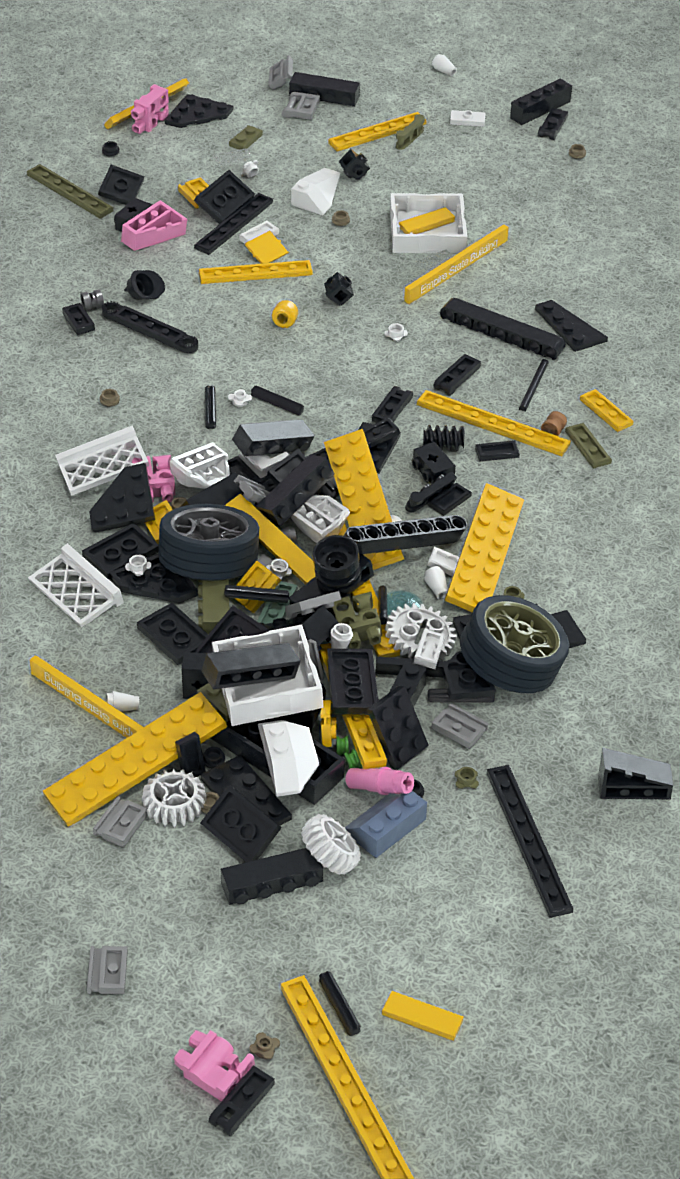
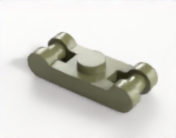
[396,114,425,150]

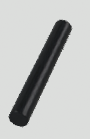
[378,585,388,625]

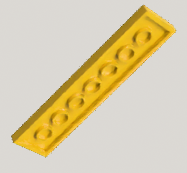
[324,429,405,570]
[444,483,524,612]
[43,692,227,827]

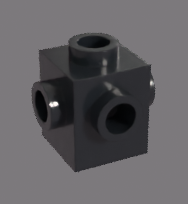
[338,149,370,180]
[324,272,354,306]

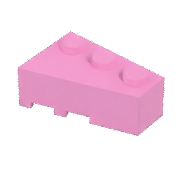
[121,200,187,251]

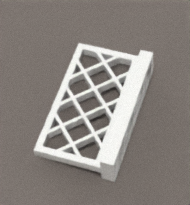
[55,426,150,496]
[28,543,124,627]

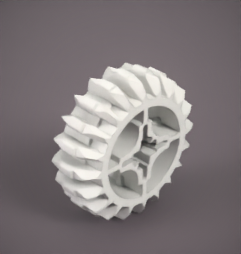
[142,769,206,828]
[301,814,361,875]

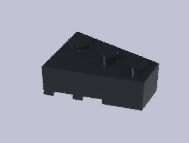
[598,748,673,800]

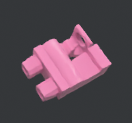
[131,84,169,134]
[131,455,175,502]
[174,1030,255,1102]

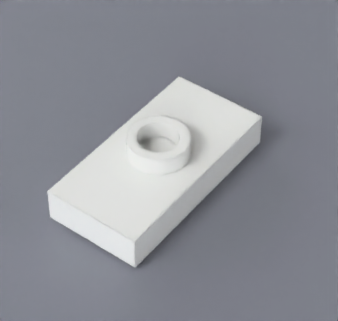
[450,110,486,127]
[239,221,279,244]
[427,546,459,576]
[414,629,446,669]

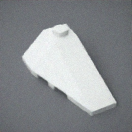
[291,168,340,215]

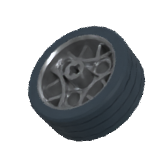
[158,504,260,581]

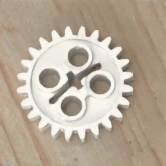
[384,603,457,660]

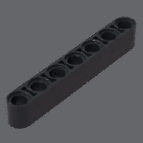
[440,298,566,360]
[343,515,467,555]

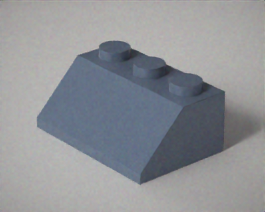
[345,791,427,858]

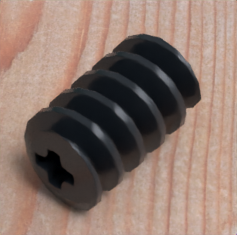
[423,425,465,451]

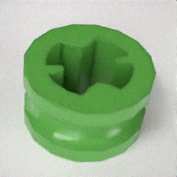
[336,736,349,756]
[343,749,362,769]

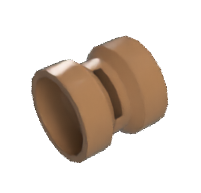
[541,411,567,436]

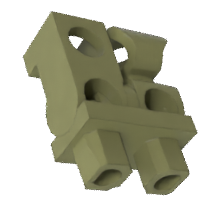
[331,592,382,649]

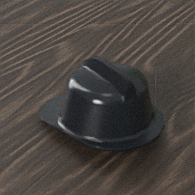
[124,270,165,300]

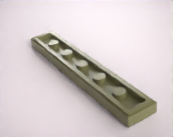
[27,164,114,219]

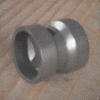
[80,289,104,311]

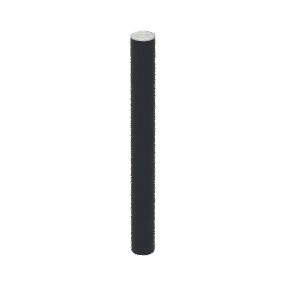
[519,359,549,411]

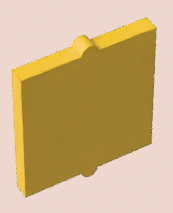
[245,231,289,264]

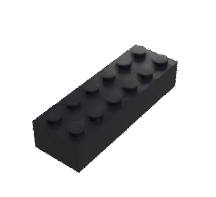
[210,717,345,805]

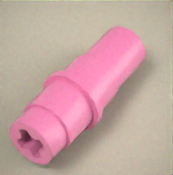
[346,767,414,795]

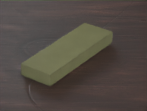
[565,423,612,469]

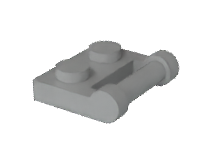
[282,92,320,120]
[285,591,341,619]

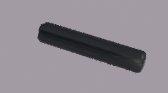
[205,385,216,429]
[251,385,304,415]
[224,585,289,603]
[427,689,495,703]
[319,971,361,1036]

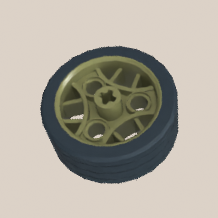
[460,595,570,693]

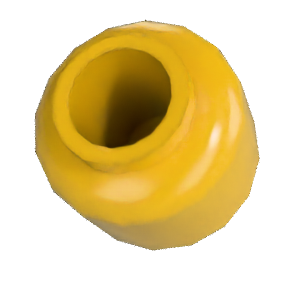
[272,300,298,328]

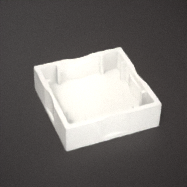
[390,193,467,253]
[212,625,324,726]

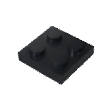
[98,165,145,205]

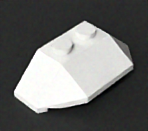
[170,443,230,489]
[290,495,350,543]
[258,720,319,797]

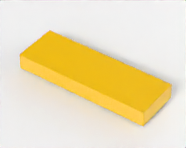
[399,207,455,234]
[580,389,634,432]
[382,991,464,1041]

